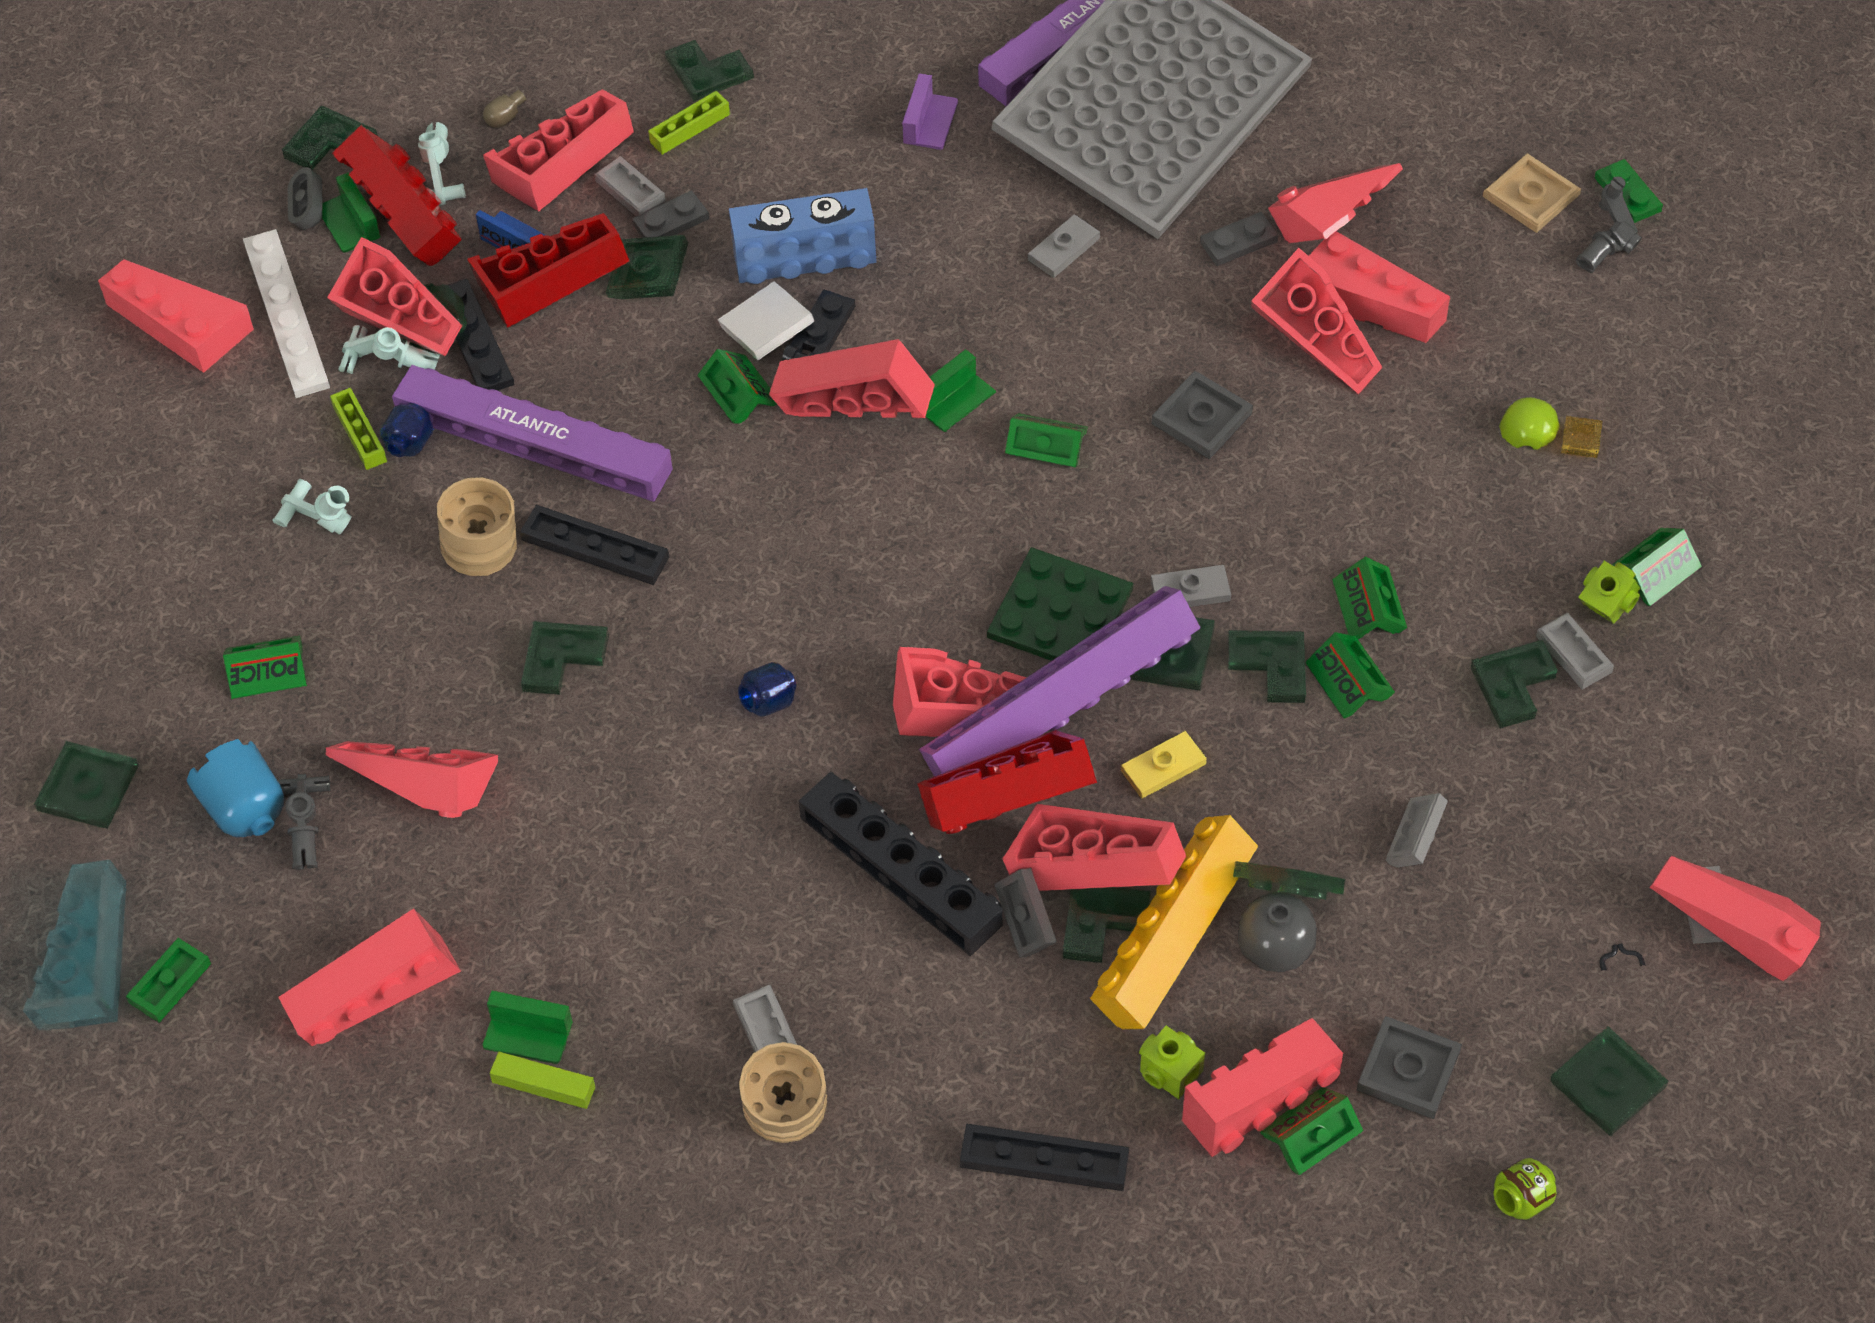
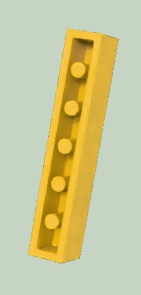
[1090,815,1258,1029]

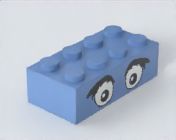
[729,188,876,284]

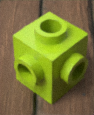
[1578,560,1640,624]
[1139,1025,1205,1100]

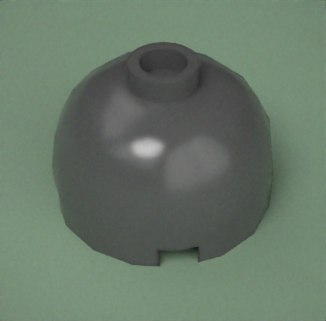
[1237,892,1317,972]

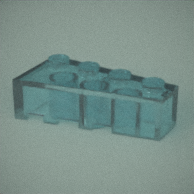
[23,860,126,1030]

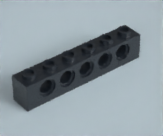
[799,772,1003,957]

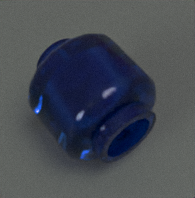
[380,403,433,457]
[738,662,797,717]

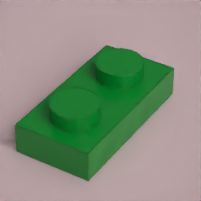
[1594,159,1663,223]
[126,938,211,1023]

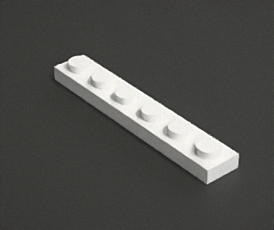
[243,229,330,398]

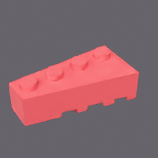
[1003,804,1186,891]
[278,908,461,1046]
[1182,1018,1343,1157]

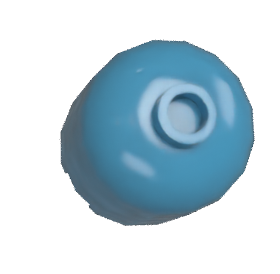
[187,739,284,838]

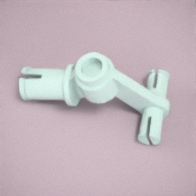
[418,122,466,205]
[338,325,440,374]
[272,479,352,535]

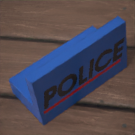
[475,210,547,249]

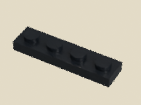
[434,278,515,391]
[520,504,669,585]
[960,1123,1130,1191]

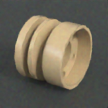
[437,477,517,576]
[739,1042,827,1143]

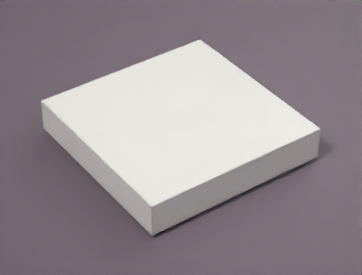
[718,281,815,360]

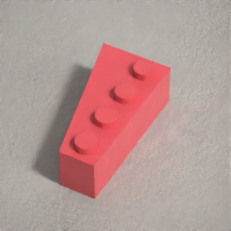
[483,89,634,212]
[1309,231,1450,343]
[98,259,254,373]
[769,339,935,418]

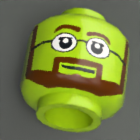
[1493,1158,1557,1220]

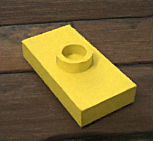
[1121,731,1207,799]

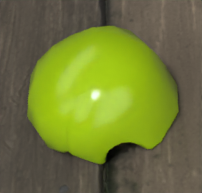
[1499,397,1560,450]

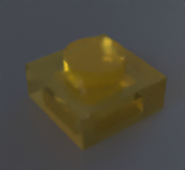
[1561,416,1602,458]

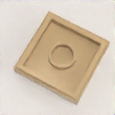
[1483,153,1581,233]

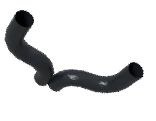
[1599,944,1646,971]

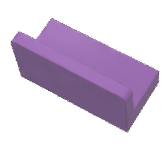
[902,73,958,150]

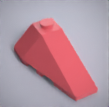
[1268,163,1403,243]
[327,237,462,356]
[1251,248,1382,394]
[893,647,1026,737]
[1650,856,1821,981]

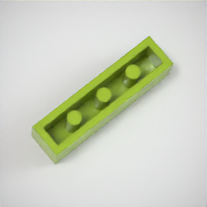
[648,91,730,155]
[330,387,387,470]
[489,1052,596,1109]

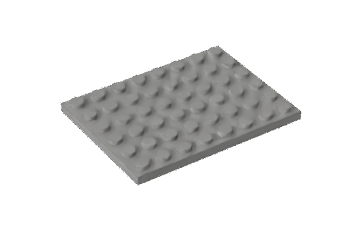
[991,0,1313,239]

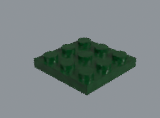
[987,547,1134,661]

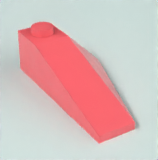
[326,741,498,818]

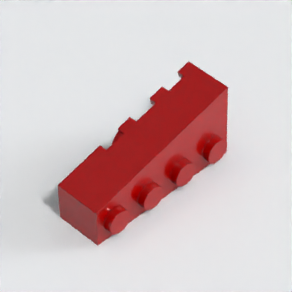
[332,125,462,266]
[467,213,629,328]
[917,730,1097,834]

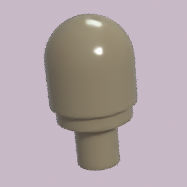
[483,90,526,128]

